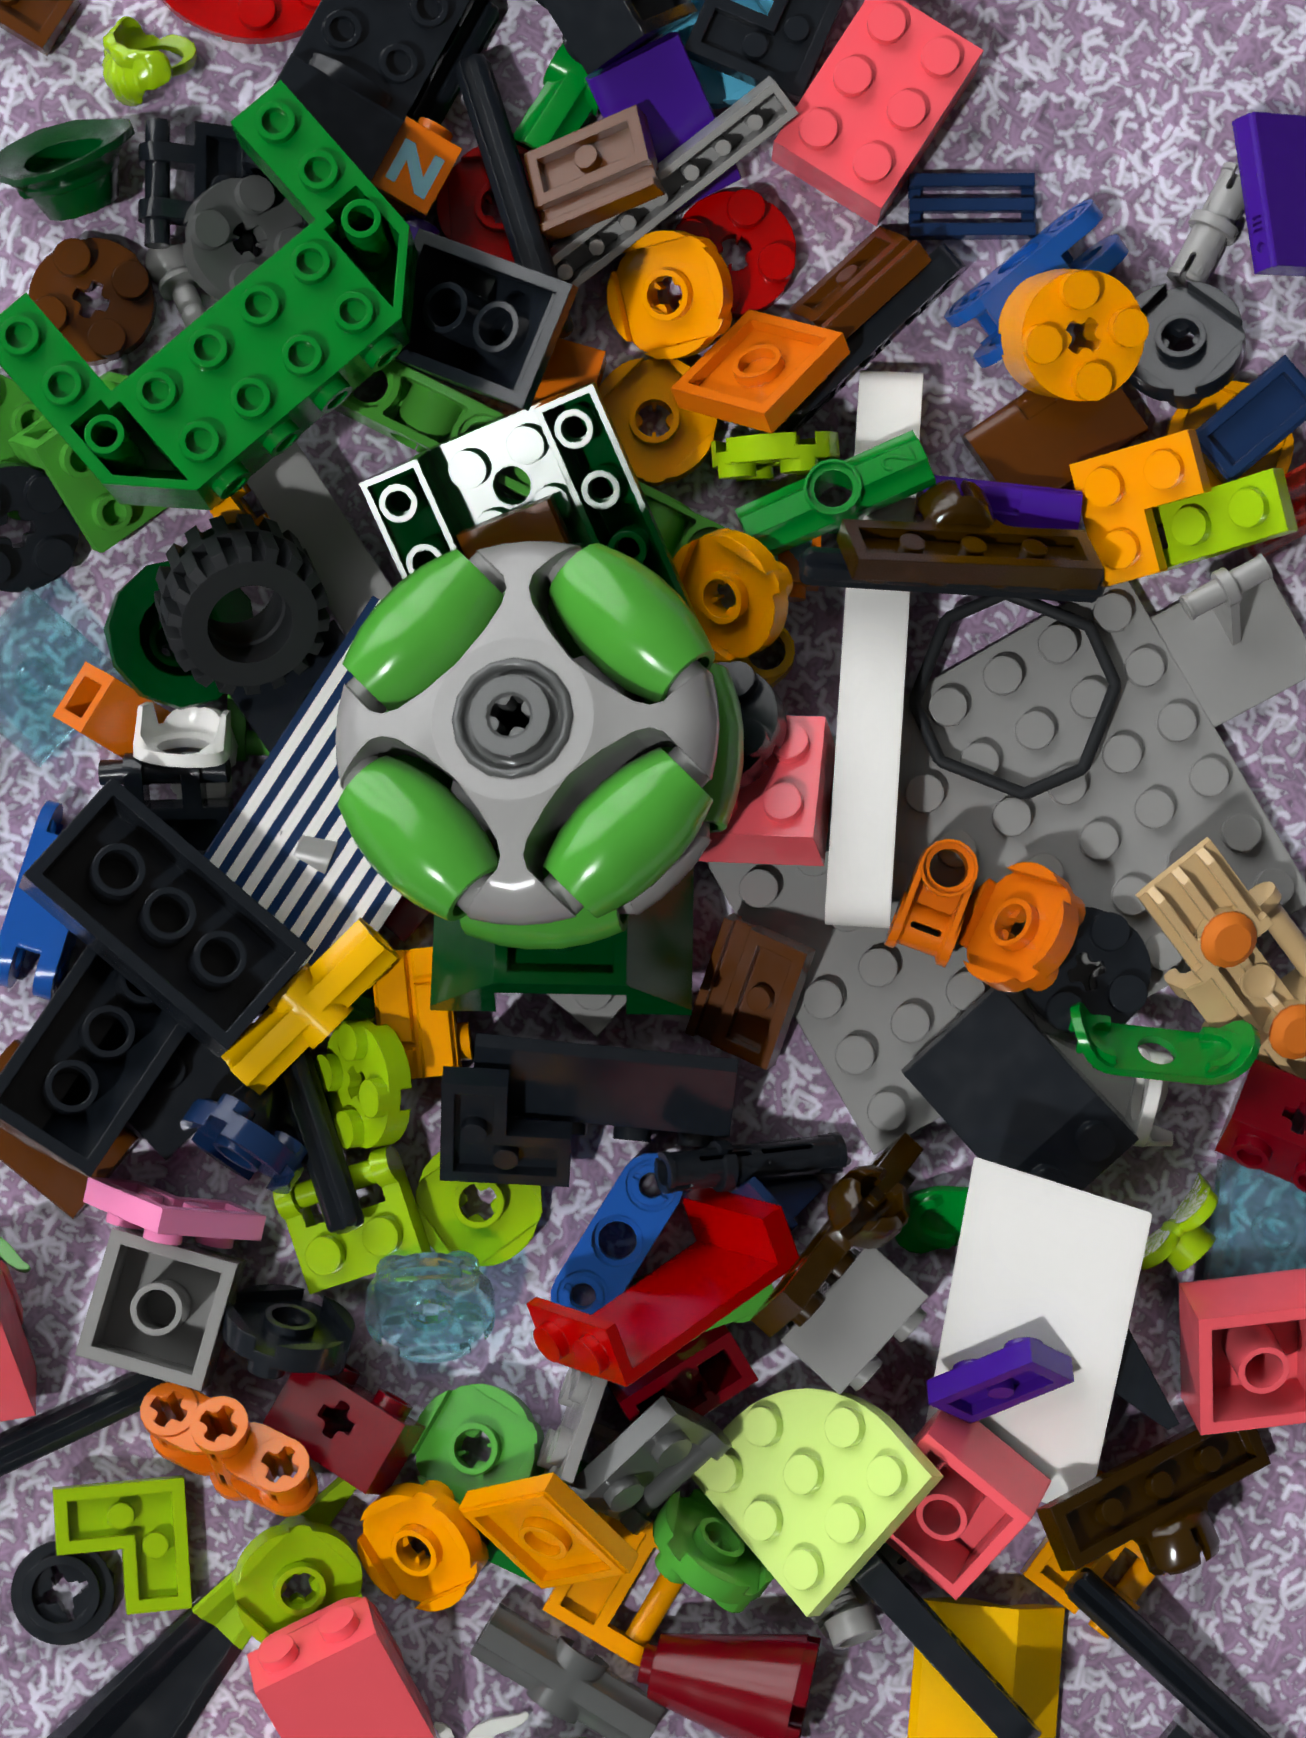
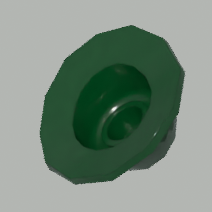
[0,119,135,221]
[103,561,254,710]

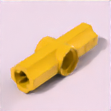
[221,917,399,1095]

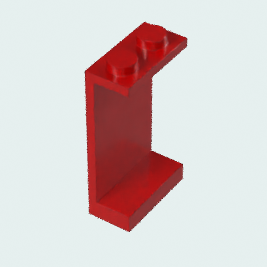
[526,1187,799,1387]

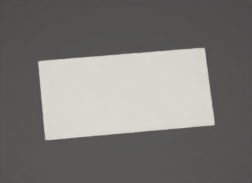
[926,1157,1152,1504]

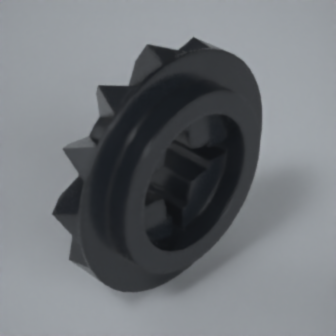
[11,1541,116,1645]

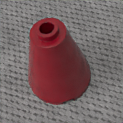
[637,1633,821,1738]

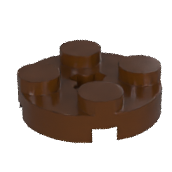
[28,238,157,366]

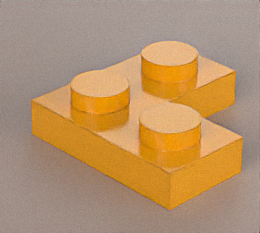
[1069,429,1212,587]

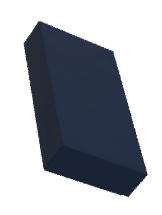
[1196,355,1306,484]

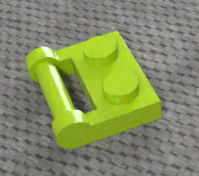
[273,1145,432,1295]

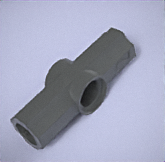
[470,1603,665,1738]

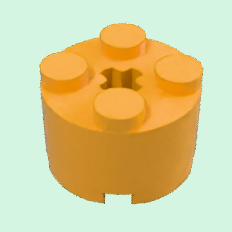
[998,269,1149,401]

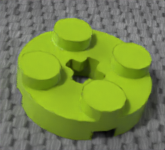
[711,431,840,482]
[314,1018,412,1149]
[416,1151,543,1266]
[231,1515,363,1643]

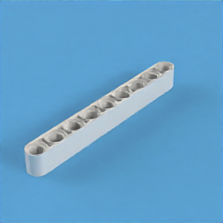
[825,370,924,928]

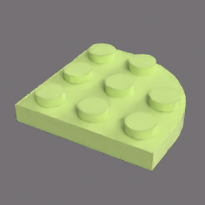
[691,1388,944,1617]

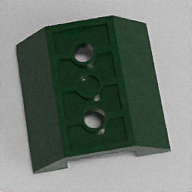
[359,382,698,618]
[430,867,694,1015]

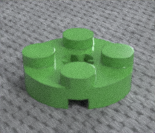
[412,1383,544,1504]
[653,1489,774,1613]

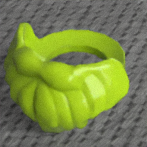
[102,16,197,107]

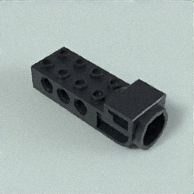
[241,0,470,187]

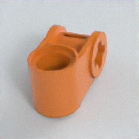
[884,839,979,968]

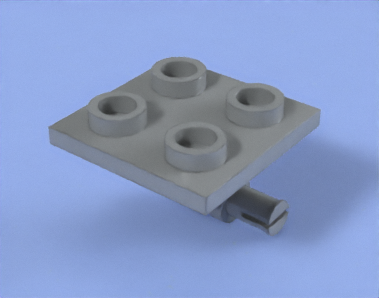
[1151,554,1306,727]
[537,1367,622,1485]

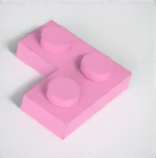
[83,1177,266,1249]

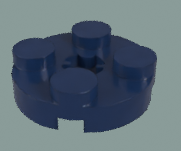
[180,1094,308,1194]

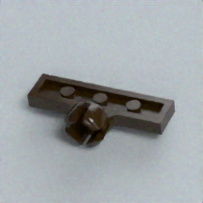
[836,479,1104,591]
[751,1132,924,1338]
[1036,1425,1271,1576]

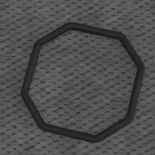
[909,596,1121,799]

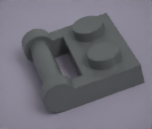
[568,1395,732,1535]

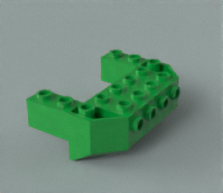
[0,80,418,510]

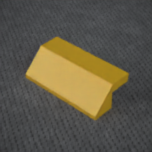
[907,1597,1065,1738]

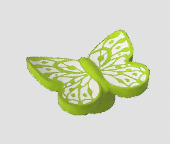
[1141,1172,1219,1272]

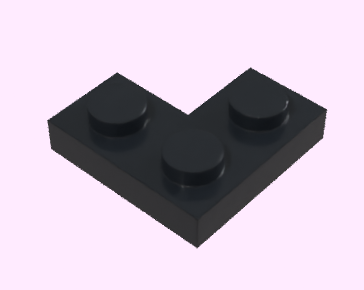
[685,0,845,104]
[440,1066,573,1187]

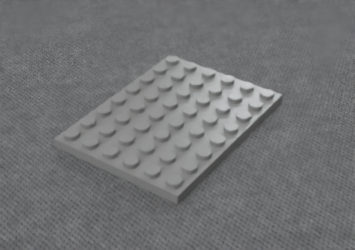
[705,581,1306,1155]

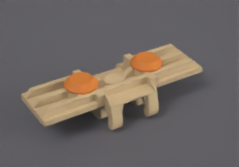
[1135,837,1306,1080]

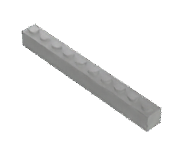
[550,76,799,287]

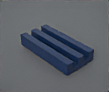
[908,173,1036,240]

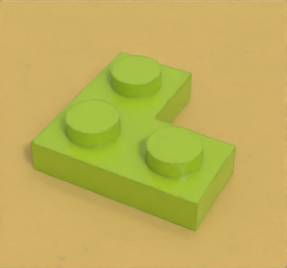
[52,1475,192,1615]

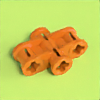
[140,1382,319,1517]

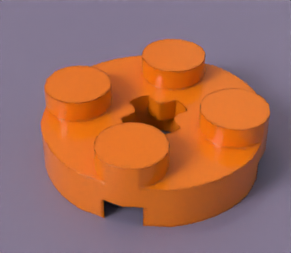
[959,862,1086,992]

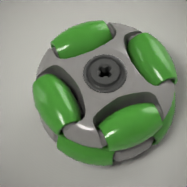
[335,541,744,949]

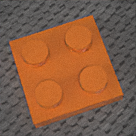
[671,309,850,434]

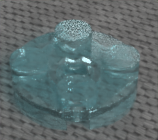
[365,1251,495,1363]

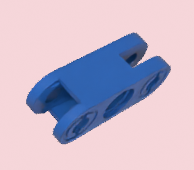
[944,199,1129,368]
[0,800,77,1001]
[551,1152,683,1315]

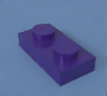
[927,1337,1074,1424]

